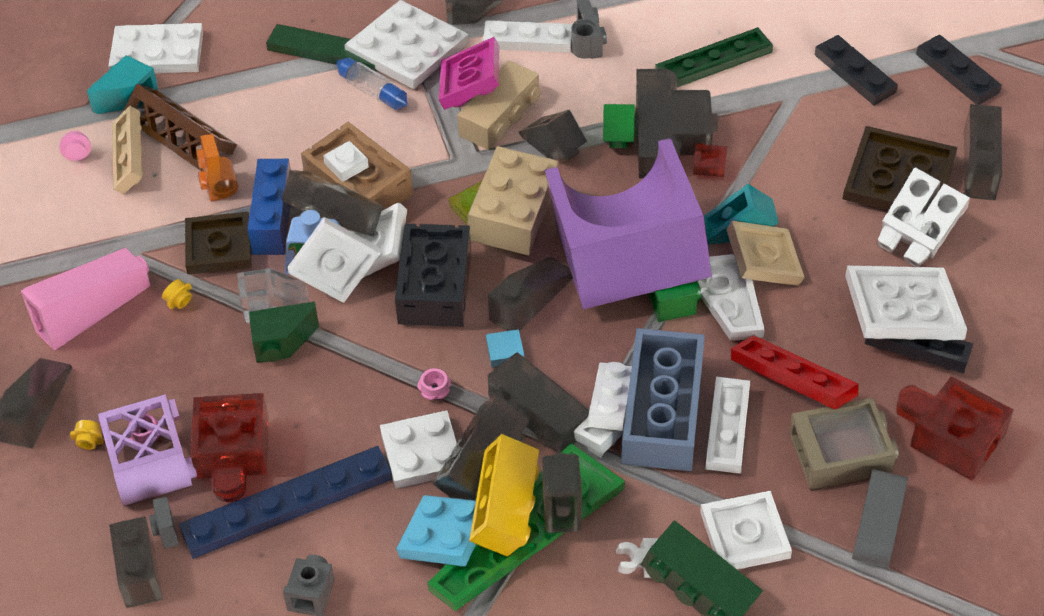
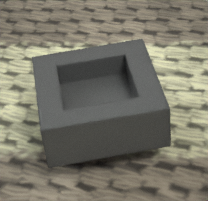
[149,496,179,549]

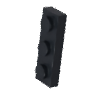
[916,34,1002,106]
[814,35,898,106]
[864,338,974,374]

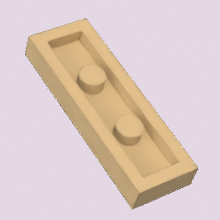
[112,106,143,194]

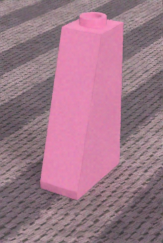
[21,248,151,351]

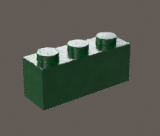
[640,520,763,616]

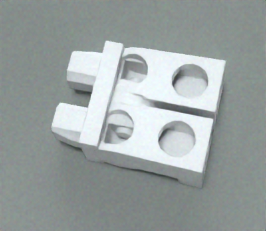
[877,168,970,267]

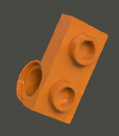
[196,134,239,202]

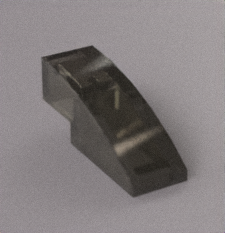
[281,170,383,236]

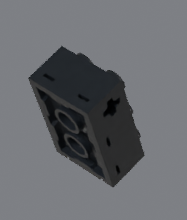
[395,224,472,327]

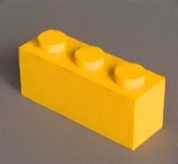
[469,434,540,557]

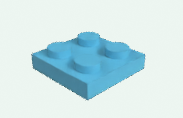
[396,495,476,566]

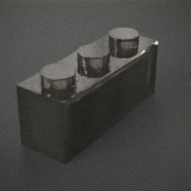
[963,104,1002,201]
[487,352,589,454]
[432,395,529,501]

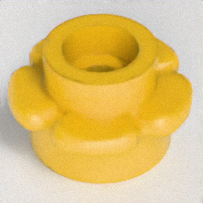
[162,279,192,309]
[70,420,105,450]

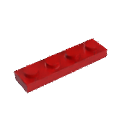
[731,335,859,410]

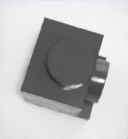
[283,555,335,616]

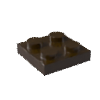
[185,211,252,275]

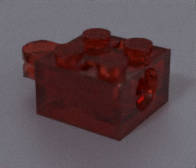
[896,376,1014,481]
[190,393,269,502]

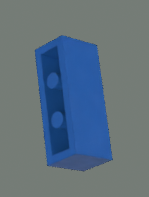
[247,158,293,255]

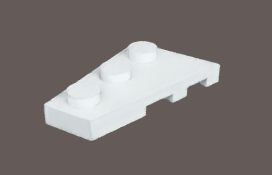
[697,254,765,341]

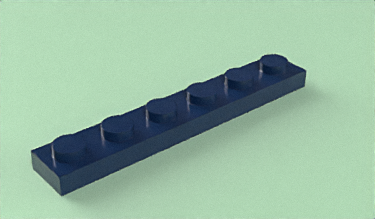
[179,446,392,559]

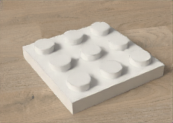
[345,0,469,89]
[845,265,967,341]

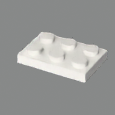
[108,23,203,73]

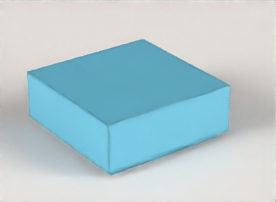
[486,329,525,368]

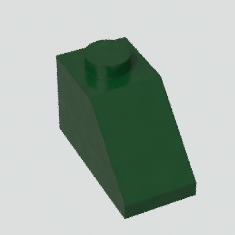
[249,301,319,363]

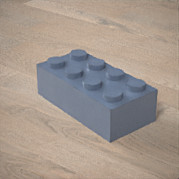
[621,328,705,471]

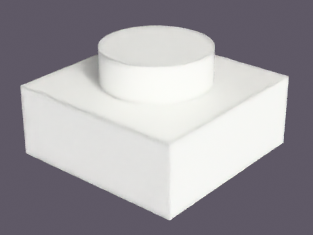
[323,141,369,182]

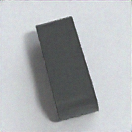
[852,469,908,568]

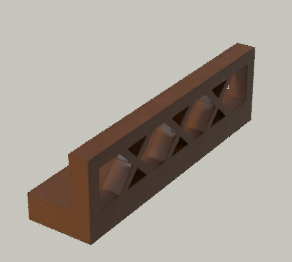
[122,84,238,171]

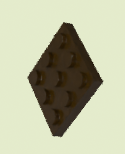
[842,126,958,212]

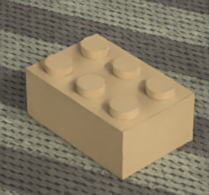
[468,146,558,256]

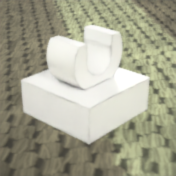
[574,417,624,458]

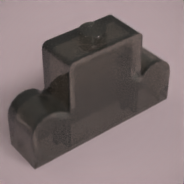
[635,69,718,178]

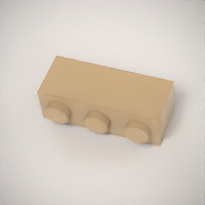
[457,60,541,150]

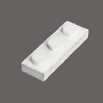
[483,21,572,53]
[587,362,632,431]
[705,377,750,474]

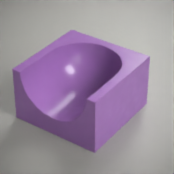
[545,138,712,309]

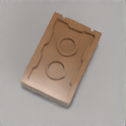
[301,121,413,222]

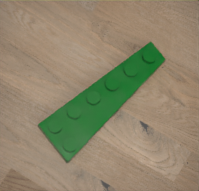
[427,443,625,611]

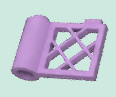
[98,394,197,506]

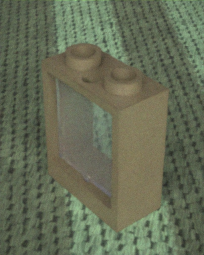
[789,398,899,490]

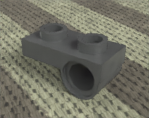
[571,0,607,59]

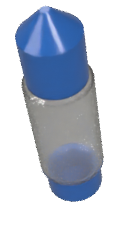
[337,57,408,110]

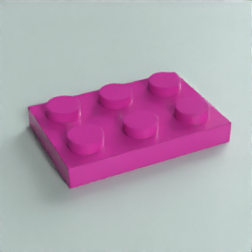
[439,37,500,110]

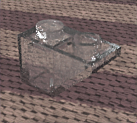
[237,268,309,323]

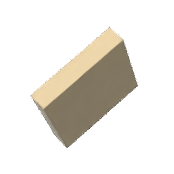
[726,221,805,286]

